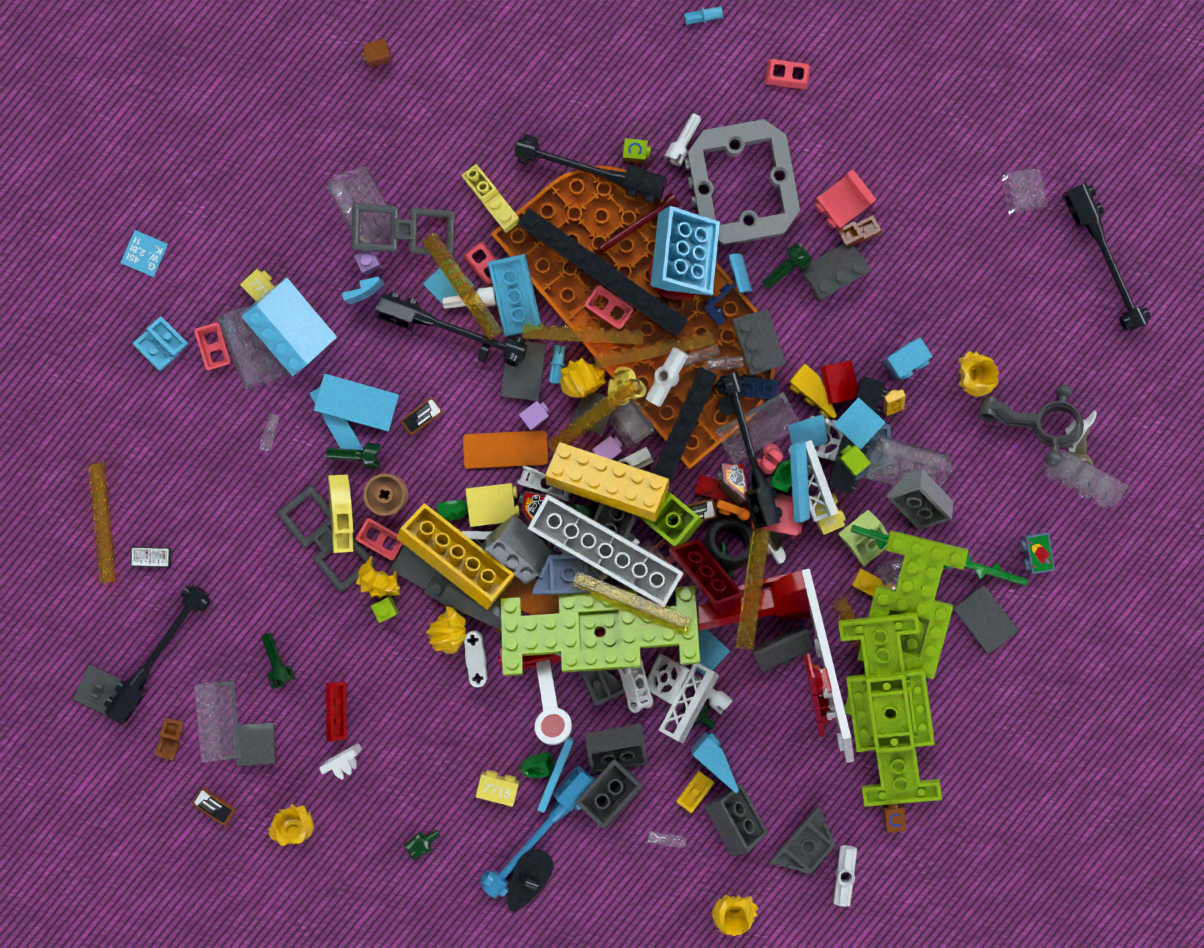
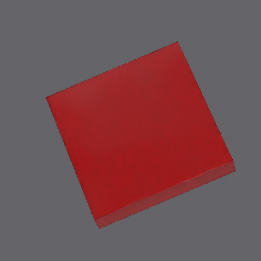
[820,360,858,404]

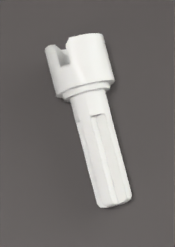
[664,113,701,166]
[442,286,497,309]
[685,669,733,715]

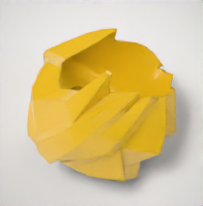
[958,351,999,397]
[560,358,606,398]
[356,556,400,599]
[425,606,466,654]
[268,804,314,846]
[712,895,758,936]

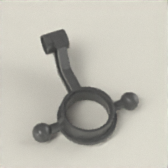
[978,385,1084,467]

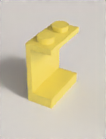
[466,483,520,527]

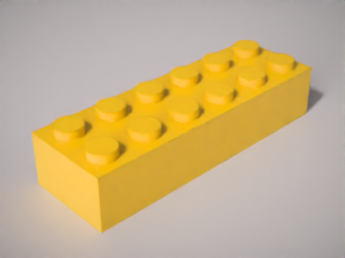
[545,442,669,522]
[397,503,515,610]

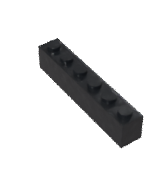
[652,367,718,482]
[827,376,887,494]

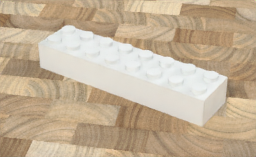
[527,494,684,607]

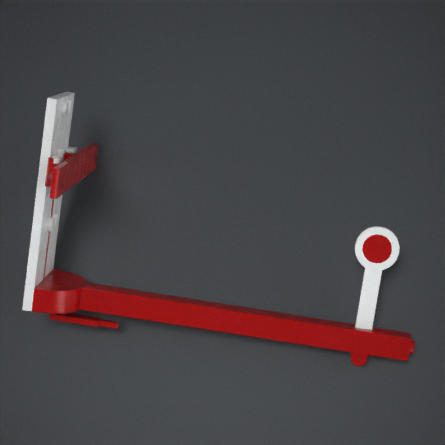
[498,569,854,763]

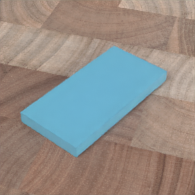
[488,254,542,337]
[314,374,399,432]

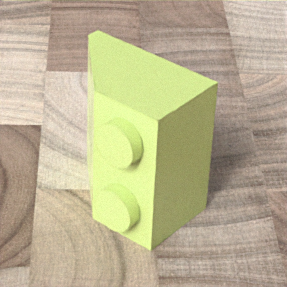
[838,510,889,566]

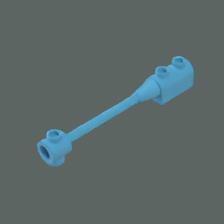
[480,765,595,898]

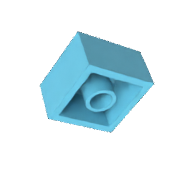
[881,337,933,381]

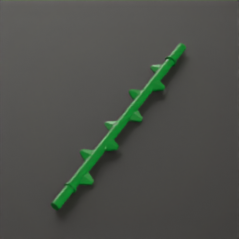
[850,525,1028,586]

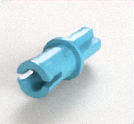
[684,6,723,25]
[549,345,566,384]

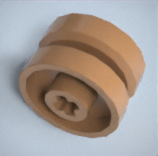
[363,474,409,516]

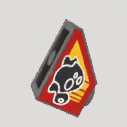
[716,464,747,507]
[519,491,546,523]

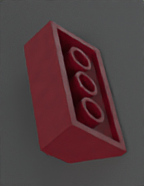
[668,539,744,615]

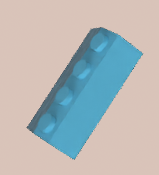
[651,206,720,296]
[241,278,337,377]

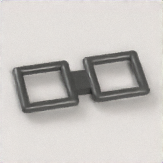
[351,203,455,256]
[277,486,375,592]

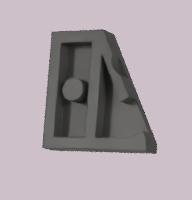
[580,670,625,706]

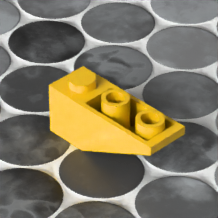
[788,364,837,419]

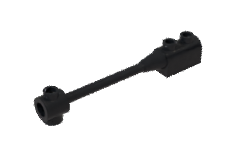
[514,134,668,204]
[1062,183,1151,331]
[375,291,528,367]
[716,372,782,529]
[104,585,211,725]

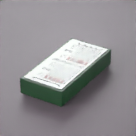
[131,547,171,567]

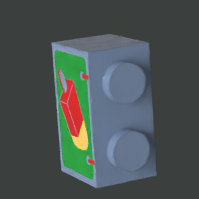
[1020,532,1055,574]

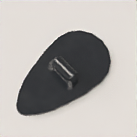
[507,849,554,912]

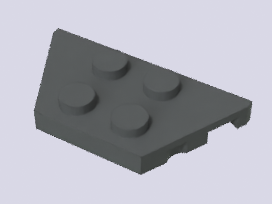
[769,805,836,874]

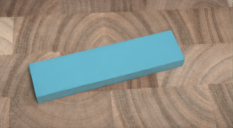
[309,387,363,450]
[790,442,810,523]
[537,737,573,813]

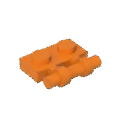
[715,500,750,521]

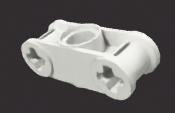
[517,465,570,502]
[464,630,488,687]
[618,659,653,713]

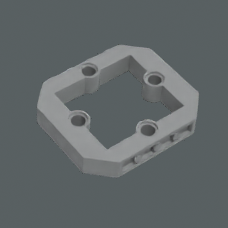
[684,119,800,246]

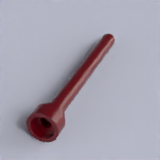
[598,192,680,253]

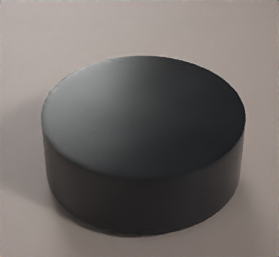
[478,344,491,363]
[718,396,735,416]

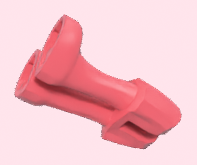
[757,443,784,476]

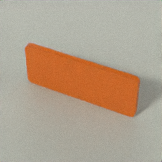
[463,430,548,469]
[499,575,563,615]

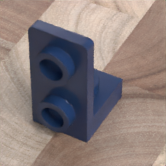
[703,283,736,327]
[738,377,778,401]

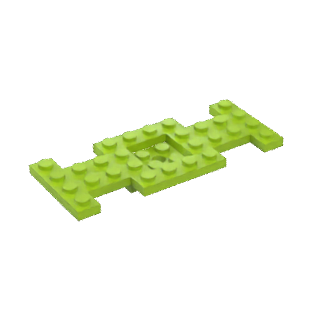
[844,530,968,726]
[501,586,700,676]
[838,612,942,807]

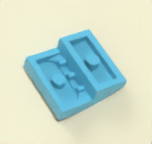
[728,254,753,294]
[342,277,384,305]
[132,317,188,372]

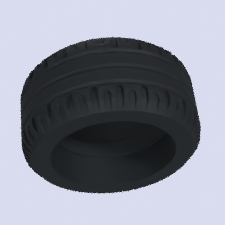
[703,518,756,571]

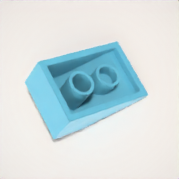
[690,731,739,793]

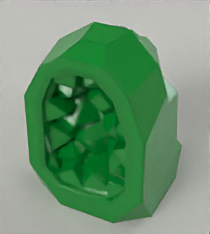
[769,460,792,492]
[437,500,468,521]
[520,752,554,778]

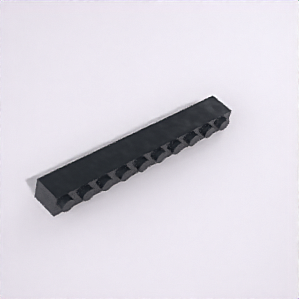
[517,208,688,338]

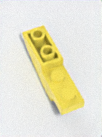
[461,164,520,233]
[328,475,353,553]

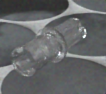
[684,345,720,368]
[705,355,745,371]
[259,413,281,452]
[647,831,686,848]

